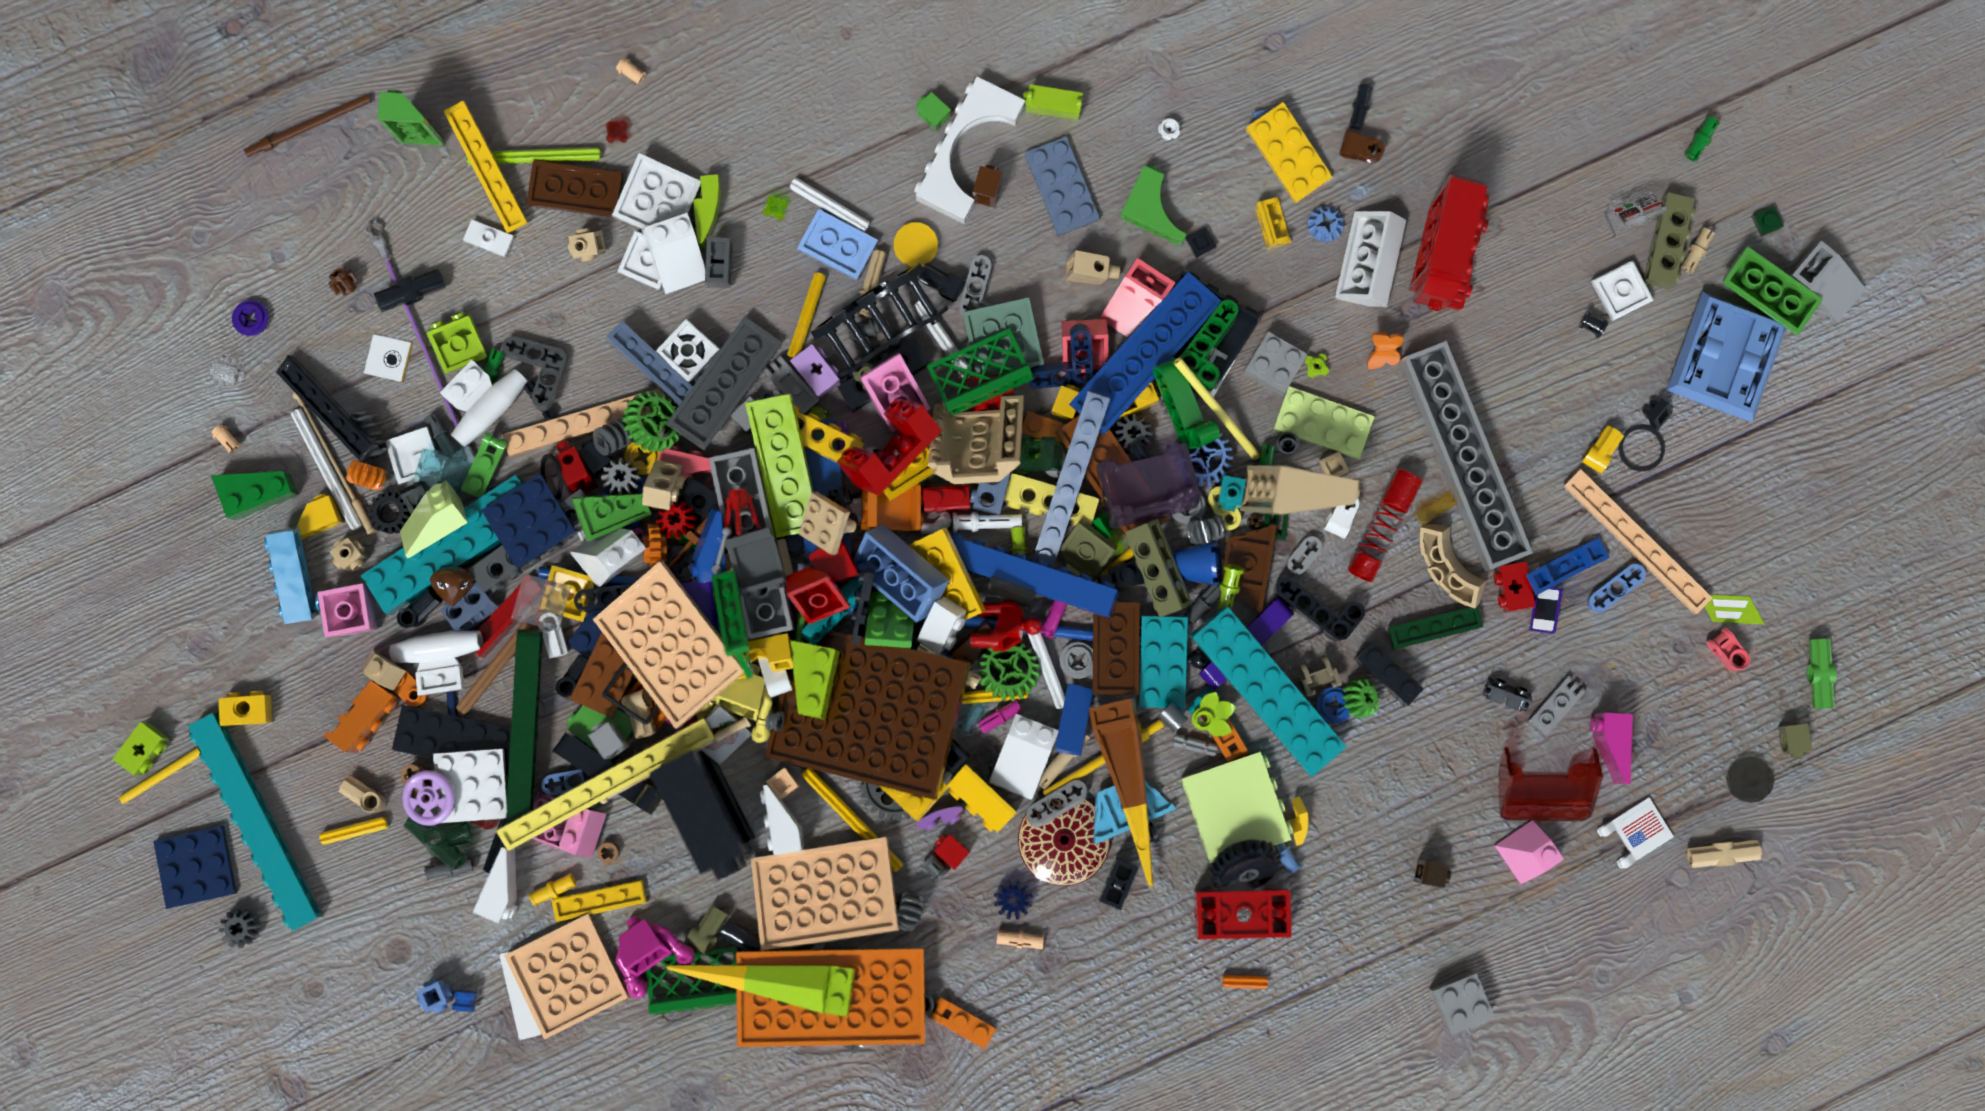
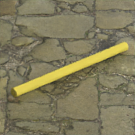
[1174,357,1261,460]

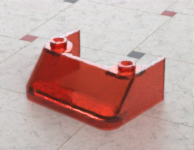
[1499,747,1603,821]

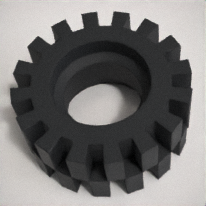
[368,491,411,534]

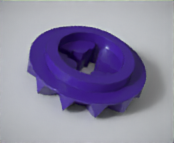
[232,300,269,337]

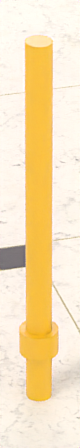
[1042,719,1164,797]

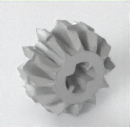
[601,458,641,495]

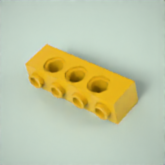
[794,405,865,463]

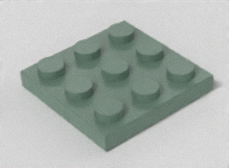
[963,297,1044,376]

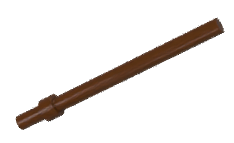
[244,94,372,157]

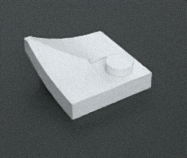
[386,427,443,484]

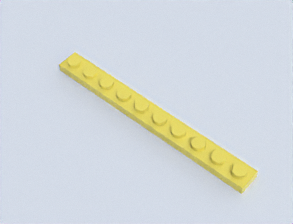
[497,717,715,851]

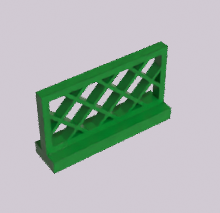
[927,328,1033,417]
[712,570,754,679]
[646,946,738,1016]

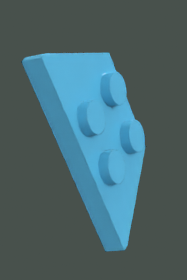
[1093,780,1176,844]

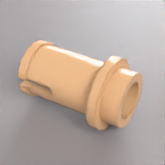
[616,58,646,85]
[211,424,241,454]

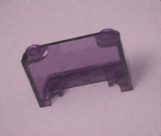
[1096,443,1201,528]

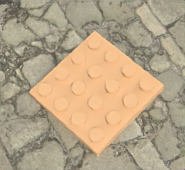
[504,914,629,1040]

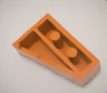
[323,680,398,753]

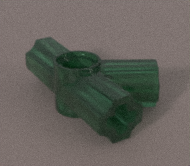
[404,817,473,871]

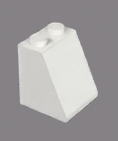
[570,528,646,588]

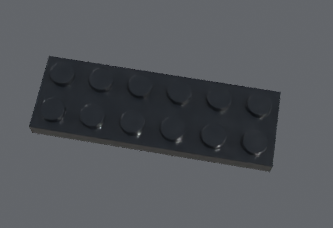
[392,705,539,775]

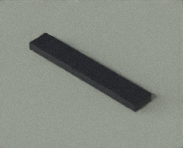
[276,355,378,462]

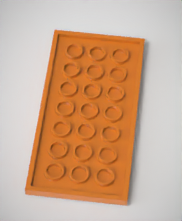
[736,948,925,1047]

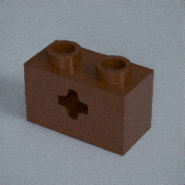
[973,165,1002,208]

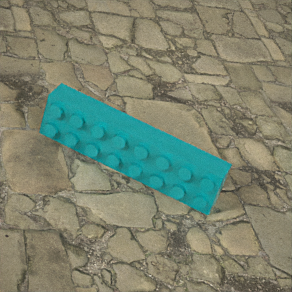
[360,475,524,616]
[1189,605,1347,777]

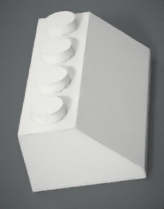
[1335,211,1406,307]

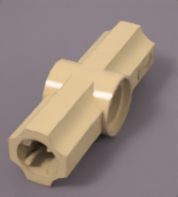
[1686,840,1762,868]

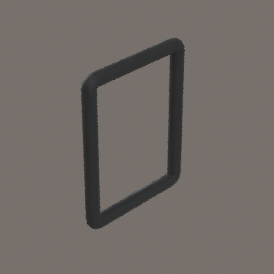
[602,663,659,725]

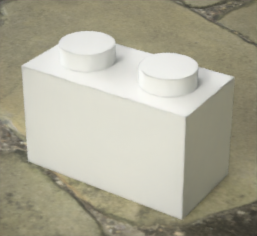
[917,597,967,654]

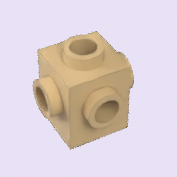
[568,228,606,262]
[330,537,368,572]

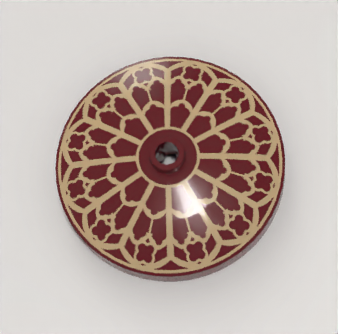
[1018,793,1110,886]

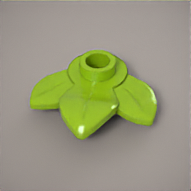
[1191,692,1236,736]

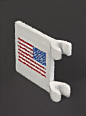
[1597,797,1674,868]

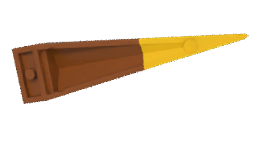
[1089,698,1153,887]

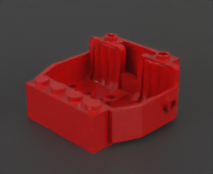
[1409,174,1489,311]

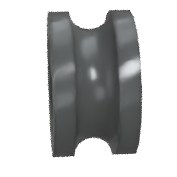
[766,710,785,732]

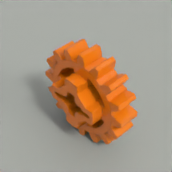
[642,524,667,569]

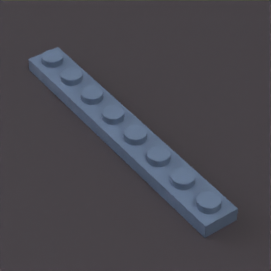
[1031,390,1110,569]

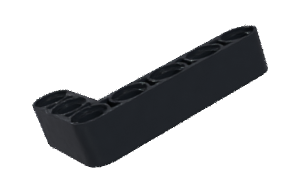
[552,732,662,815]

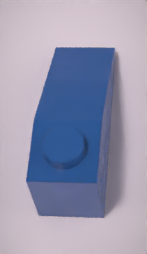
[690,508,726,583]

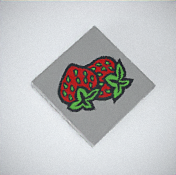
[701,703,752,765]

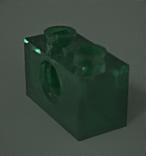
[1014,437,1063,472]

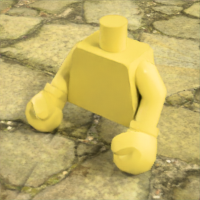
[696,664,772,743]

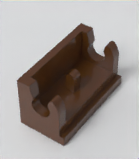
[951,620,995,665]

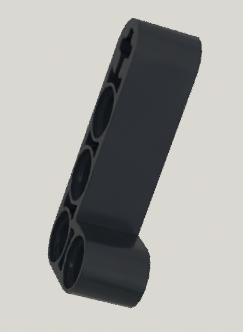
[1273,577,1365,641]

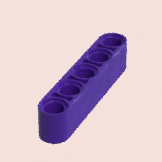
[1198,597,1294,691]

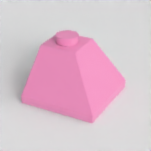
[1494,820,1564,884]

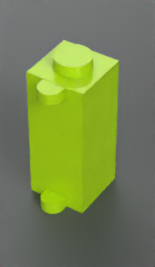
[1023,84,1083,121]

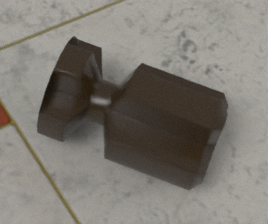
[1247,514,1262,529]

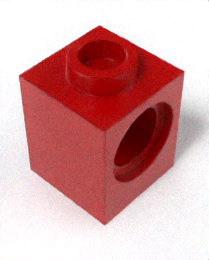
[934,834,970,870]

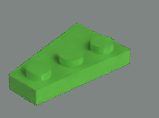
[571,493,651,541]

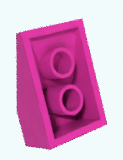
[1590,713,1633,784]

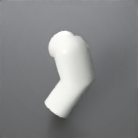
[921,512,952,535]

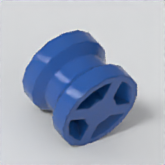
[452,990,477,1012]

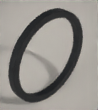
[1618,426,1665,472]
[540,454,563,499]

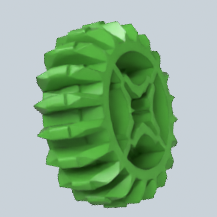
[622,391,680,453]
[978,643,1040,702]

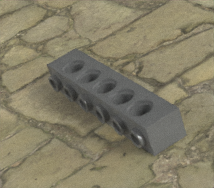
[468,489,588,594]

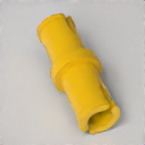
[529,873,577,907]

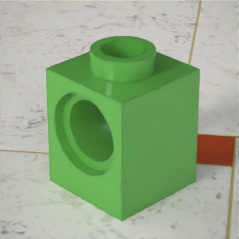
[916,92,951,131]

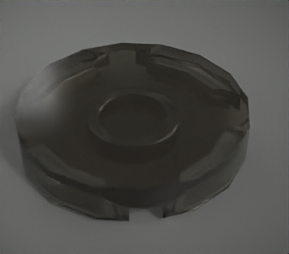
[1726,757,1774,803]

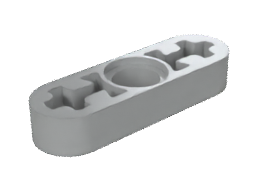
[1026,780,1087,827]

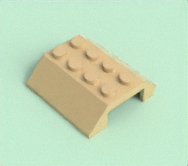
[928,395,1024,484]

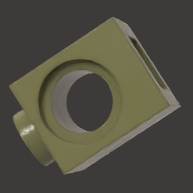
[1778,723,1813,758]

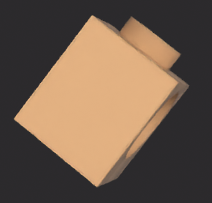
[766,768,800,800]

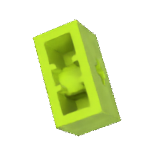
[112,722,170,775]

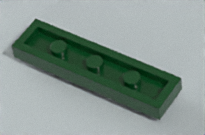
[1388,606,1483,650]

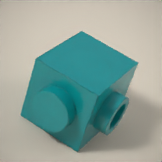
[1217,475,1246,512]

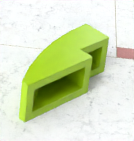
[693,174,721,248]

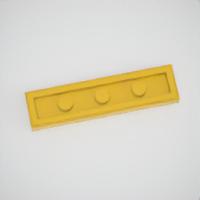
[551,880,647,922]

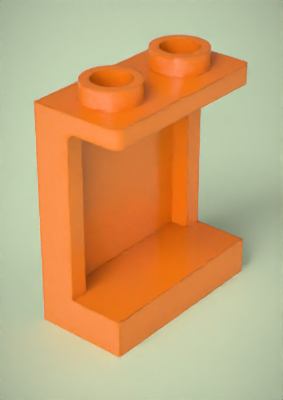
[861,484,924,533]

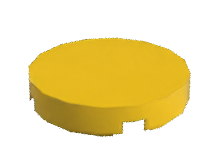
[894,223,938,267]

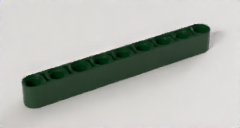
[506,629,543,824]

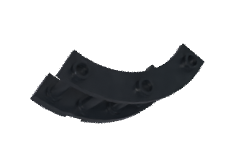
[811,263,949,377]

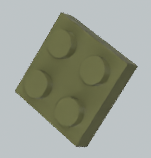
[1058,519,1118,580]

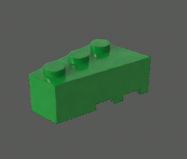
[211,471,298,520]

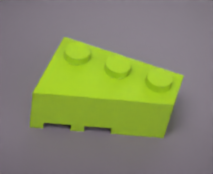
[790,641,840,720]

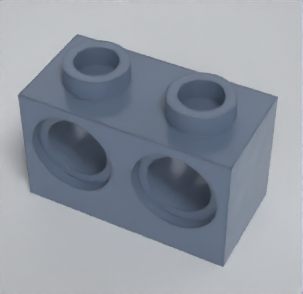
[970,472,1011,515]
[440,581,499,631]

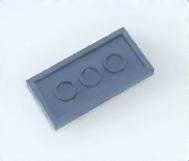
[1025,136,1100,236]

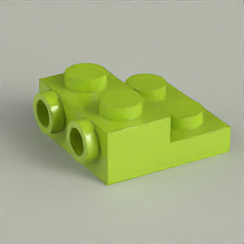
[426,311,488,374]

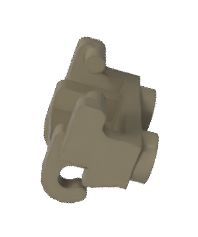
[1298,655,1342,697]

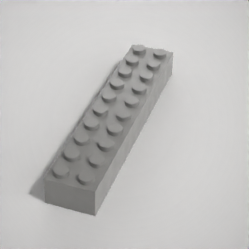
[1400,341,1533,572]

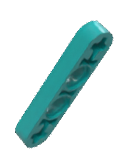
[802,575,863,645]

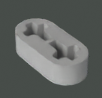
[1286,536,1322,575]

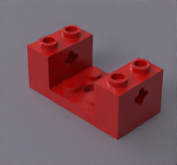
[836,398,942,496]
[1194,889,1292,940]

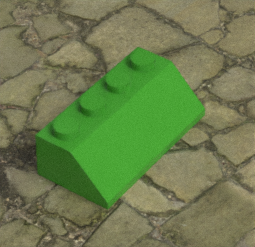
[377,89,445,146]
[1722,246,1823,336]

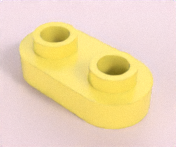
[1208,486,1241,531]

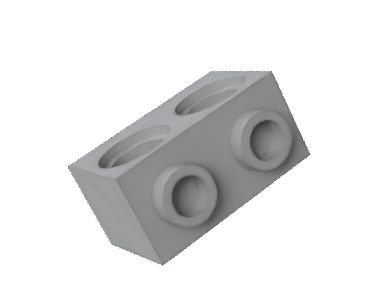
[589,721,630,759]

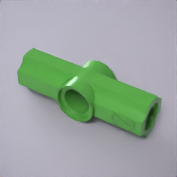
[1807,639,1837,709]

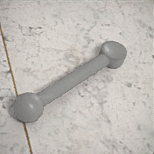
[711,527,731,574]

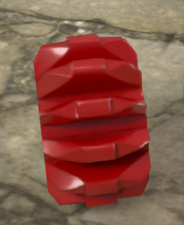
[657,501,697,539]

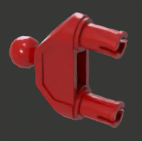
[970,600,1042,652]

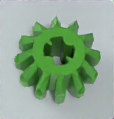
[1341,679,1381,718]

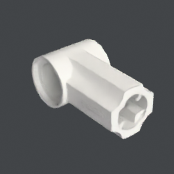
[538,612,569,659]

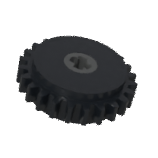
[1208,839,1282,891]

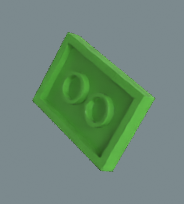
[865,590,914,648]

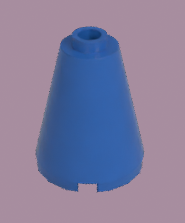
[1172,540,1222,585]

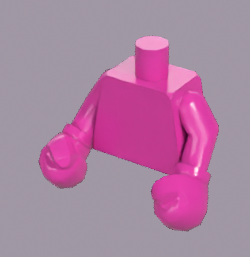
[616,917,696,999]

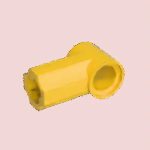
[1581,425,1624,474]

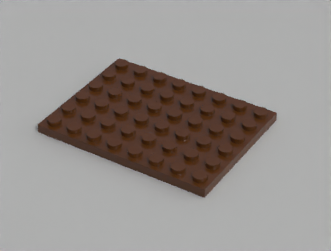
[765,625,971,800]

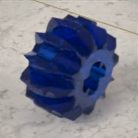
[994,880,1033,919]

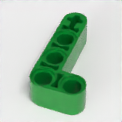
[1181,300,1238,391]
[1153,358,1220,449]

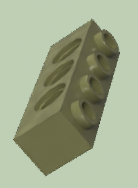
[1643,192,1696,290]
[1125,519,1193,617]

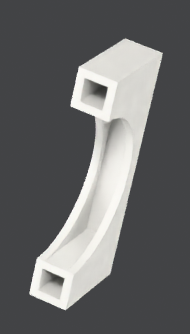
[914,77,1025,224]

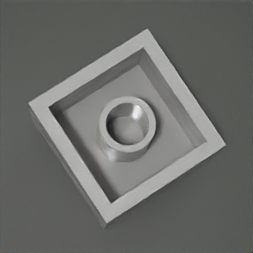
[1243,331,1308,397]
[1429,971,1495,1035]

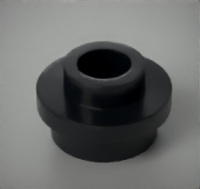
[1276,432,1299,454]

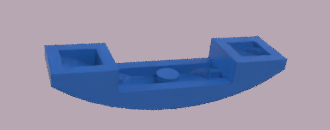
[1526,537,1610,595]

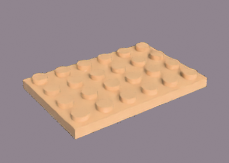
[593,561,744,729]
[751,837,899,951]

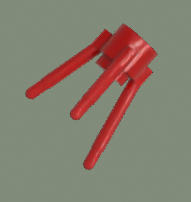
[723,489,761,540]

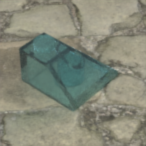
[413,447,471,497]

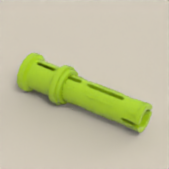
[1217,564,1244,611]

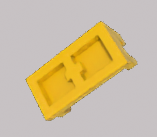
[1254,197,1291,250]

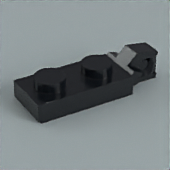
[1097,562,1159,589]

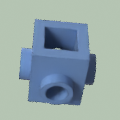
[416,978,453,1014]

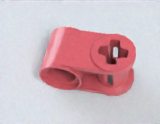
[1706,627,1750,672]

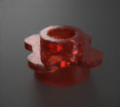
[605,121,628,143]

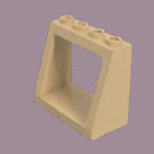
[1240,466,1360,514]

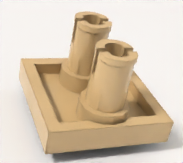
[799,492,856,555]

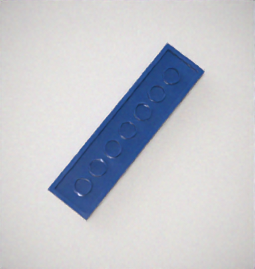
[1069,272,1222,435]

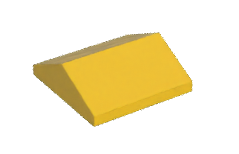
[539,565,595,622]

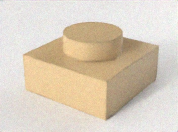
[1318,451,1349,477]

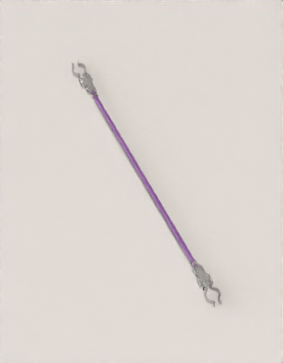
[366,219,476,468]

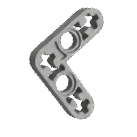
[959,255,995,318]

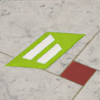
[1705,595,1765,625]

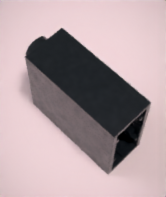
[649,751,752,881]

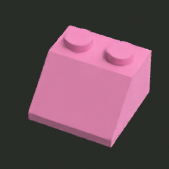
[317,583,378,638]

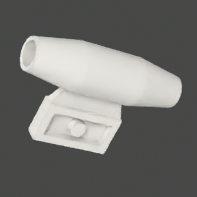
[439,360,528,447]
[389,630,483,696]

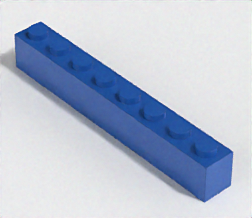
[950,532,1119,618]

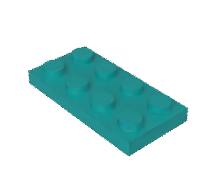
[1139,615,1188,709]

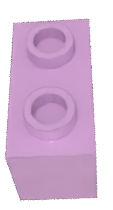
[790,344,840,399]

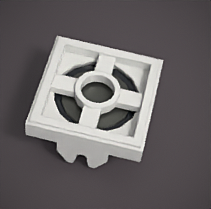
[655,319,720,383]

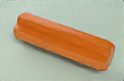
[1222,975,1268,989]

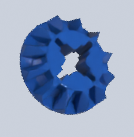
[1316,687,1350,724]

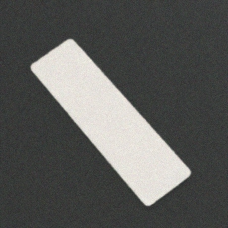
[500,951,541,1040]

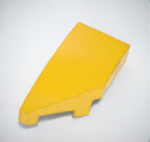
[1287,796,1308,846]

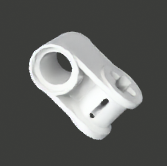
[1323,499,1359,539]

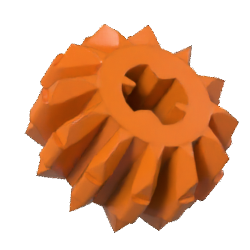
[346,460,387,491]

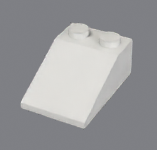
[642,213,705,294]
[989,714,1058,800]
[473,847,517,923]

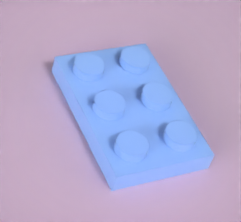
[797,209,879,281]

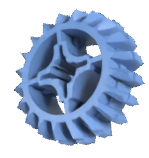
[1171,432,1233,487]

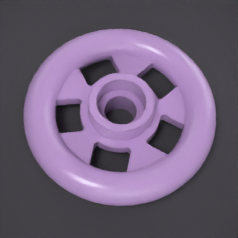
[402,770,455,826]

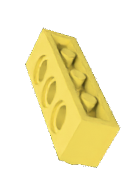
[1004,473,1099,527]

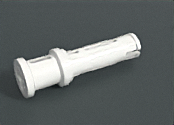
[952,512,1022,533]

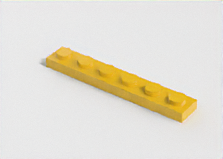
[443,101,528,233]

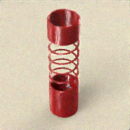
[1347,469,1423,582]

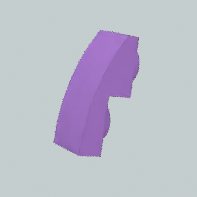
[916,806,964,831]

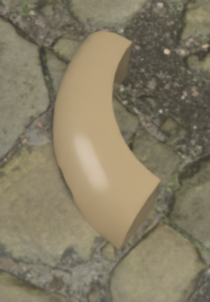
[1420,524,1487,608]

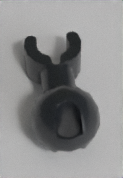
[1187,651,1208,669]

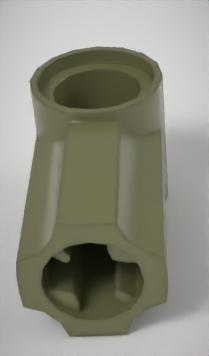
[686,905,729,955]

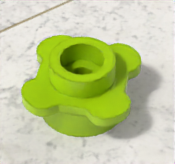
[1304,354,1329,378]

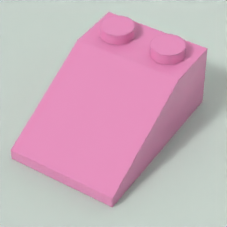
[860,353,931,432]

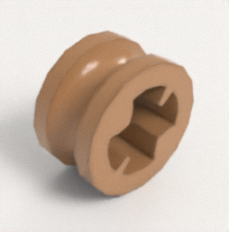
[597,842,620,863]

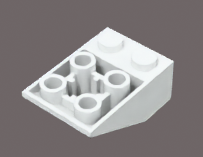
[760,785,805,855]

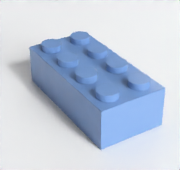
[854,524,949,623]

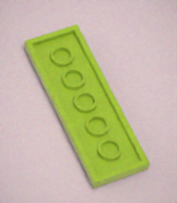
[745,393,814,538]

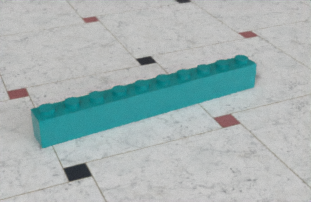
[188,713,323,931]

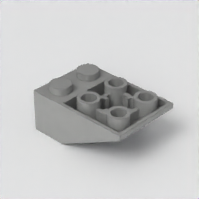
[1789,240,1866,323]

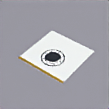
[364,334,413,382]

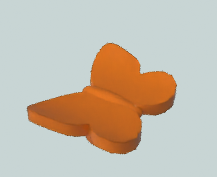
[1367,332,1404,370]

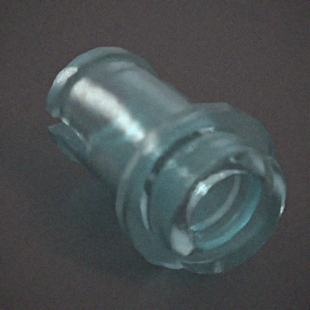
[959,703,985,734]

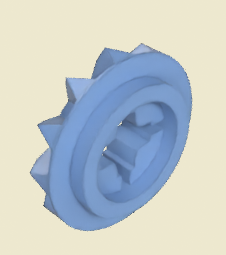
[1308,206,1344,242]

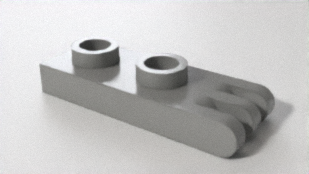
[763,355,820,415]
[1528,675,1586,736]

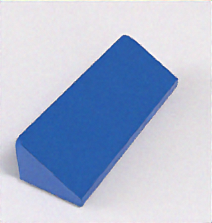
[1055,684,1093,756]

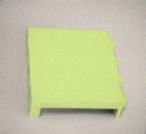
[1181,752,1293,865]

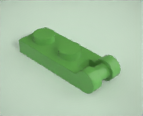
[461,432,508,498]

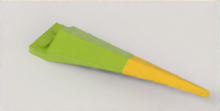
[666,965,855,1016]

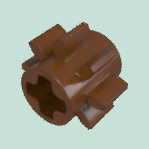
[328,267,358,296]

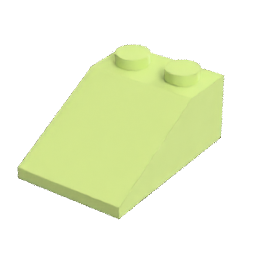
[400,480,468,558]

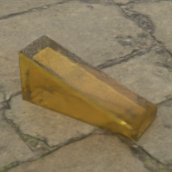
[1413,492,1457,527]

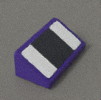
[1529,587,1562,635]

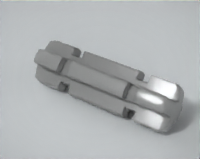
[1173,734,1218,756]

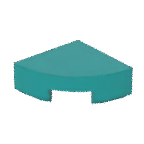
[1187,687,1213,715]

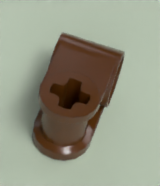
[1339,131,1385,164]

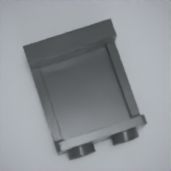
[724,527,787,598]

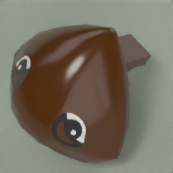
[430,567,475,606]

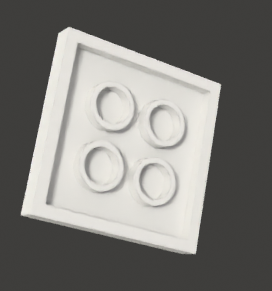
[612,153,701,229]
[433,748,507,823]

